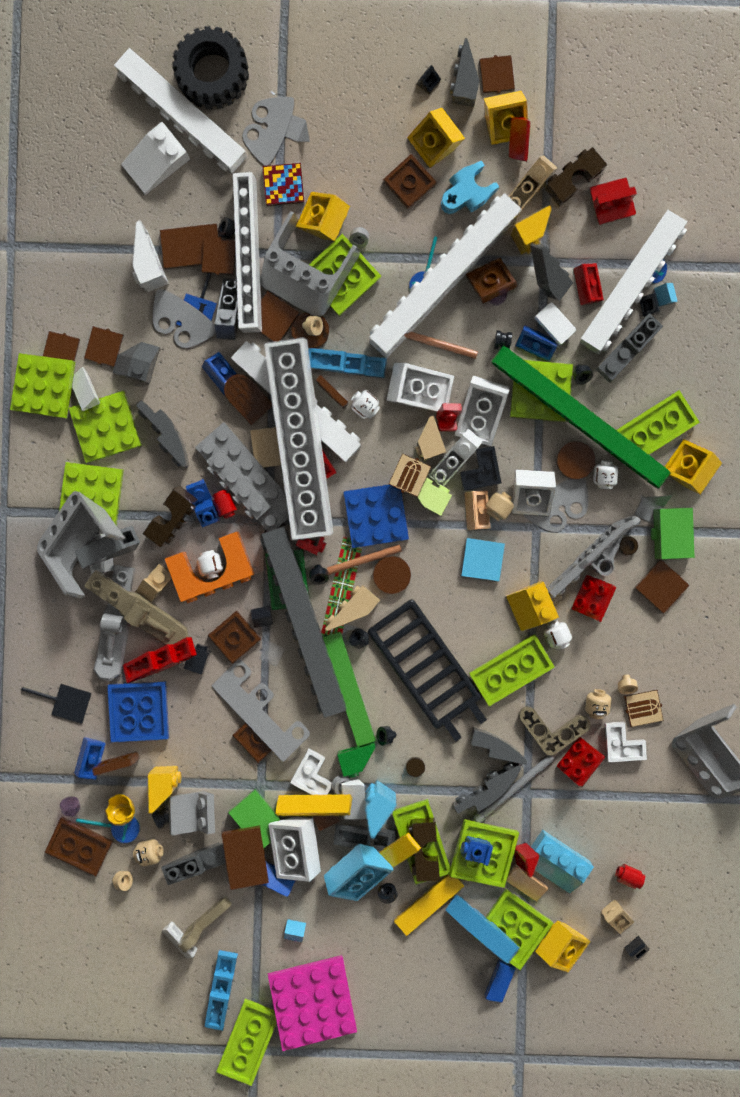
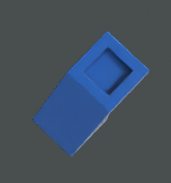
[186,479,220,528]

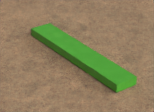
[323,631,376,747]

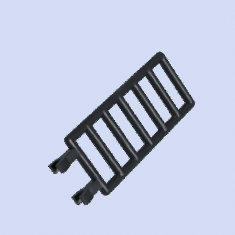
[368,599,487,742]

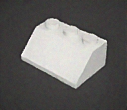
[268,816,321,882]

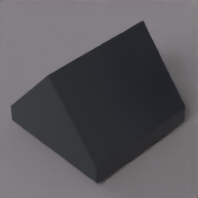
[416,65,441,94]
[640,293,660,317]
[251,606,273,628]
[624,935,650,961]

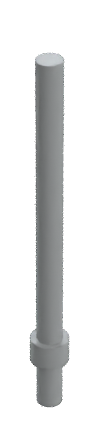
[470,755,555,823]

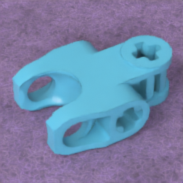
[441,161,499,214]

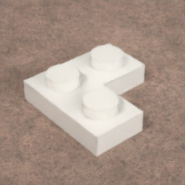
[604,722,647,762]
[290,748,332,795]

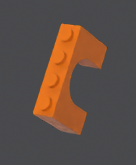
[165,531,255,604]

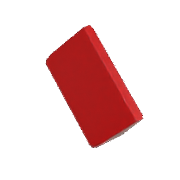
[509,117,531,161]
[573,263,604,305]
[514,843,539,877]

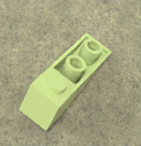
[417,478,452,516]

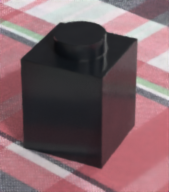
[183,643,212,675]

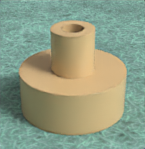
[303,316,323,336]
[618,674,638,694]
[112,871,133,891]

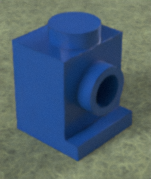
[461,836,493,865]

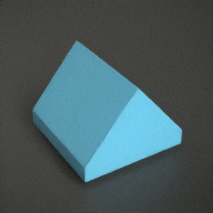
[654,283,678,307]
[284,919,306,942]

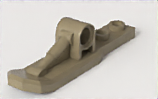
[84,570,189,645]

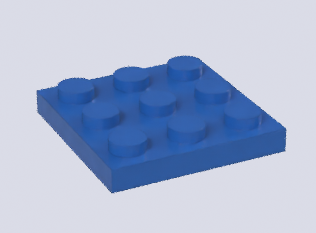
[344,485,409,548]
[107,681,169,742]

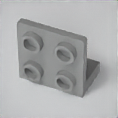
[169,791,215,835]

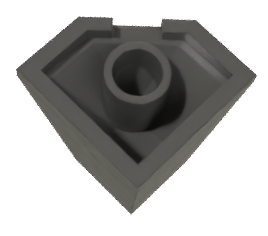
[113,342,160,384]

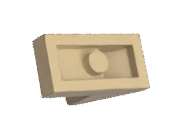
[135,564,172,602]
[601,900,634,934]

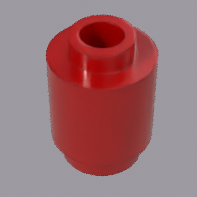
[212,489,237,519]
[615,864,646,889]

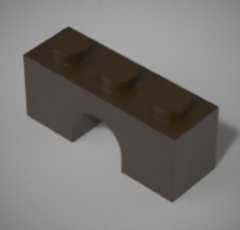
[545,147,607,207]
[142,486,198,548]
[408,817,440,882]

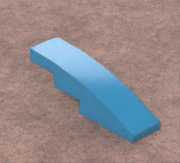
[308,348,387,378]
[445,895,520,964]
[204,950,238,1031]

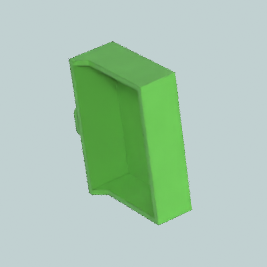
[651,508,695,559]
[229,789,282,848]

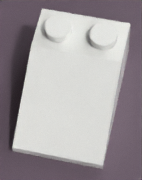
[121,122,190,195]
[132,221,169,292]
[386,363,454,412]
[455,376,510,446]

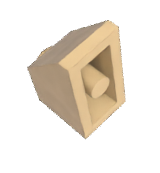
[415,416,446,461]

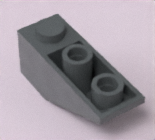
[449,38,480,107]
[530,243,573,301]
[215,278,238,340]
[75,526,140,569]

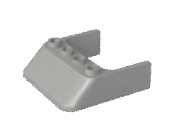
[260,211,360,317]
[37,491,125,599]
[672,704,740,799]

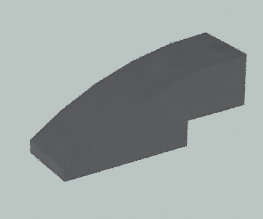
[470,727,527,765]
[333,825,396,851]

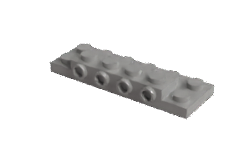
[195,422,289,532]

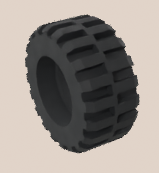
[172,26,249,110]

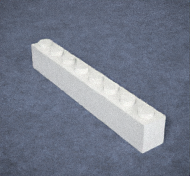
[114,48,247,174]
[233,172,262,333]
[580,210,688,355]
[231,341,361,462]

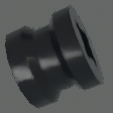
[494,330,512,350]
[152,805,169,829]

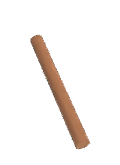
[404,332,478,359]
[327,544,402,575]

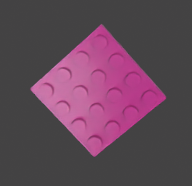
[267,955,357,1051]

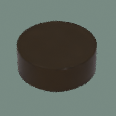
[618,536,638,555]
[406,757,425,777]

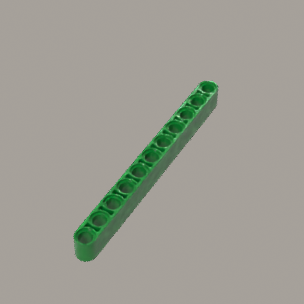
[491,346,671,489]

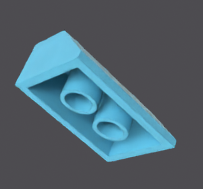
[365,780,397,838]
[531,829,594,893]
[323,844,394,901]

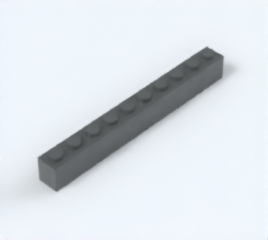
[260,527,347,718]

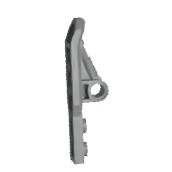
[547,516,641,598]
[93,565,135,681]

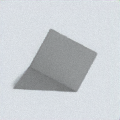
[284,115,310,142]
[634,495,673,524]

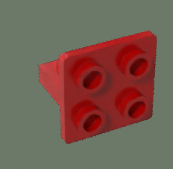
[589,177,637,225]
[572,575,617,622]
[557,737,606,787]

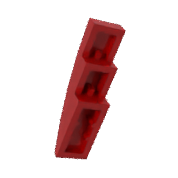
[122,637,196,683]

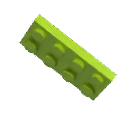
[617,390,700,455]
[469,634,555,706]
[392,799,450,885]
[216,999,277,1086]

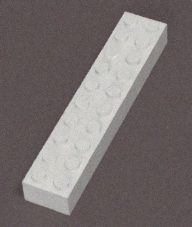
[370,193,522,359]
[264,338,334,540]

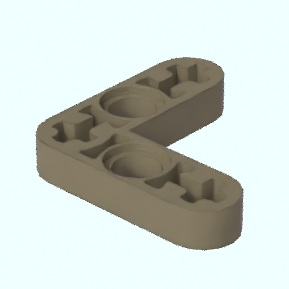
[519,706,591,755]
[178,896,232,953]

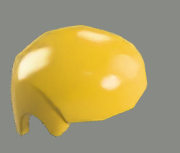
[105,794,135,826]

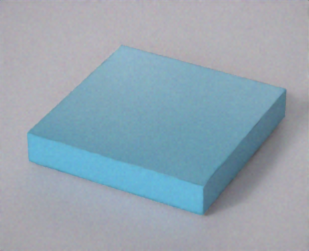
[461,538,505,581]

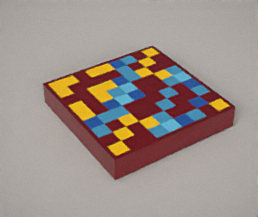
[263,163,305,206]

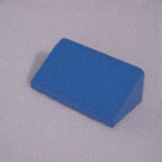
[515,325,558,362]
[202,352,237,396]
[74,737,106,780]
[261,861,296,897]
[484,959,516,1002]

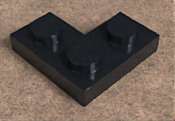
[460,446,502,491]

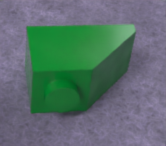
[337,741,375,778]

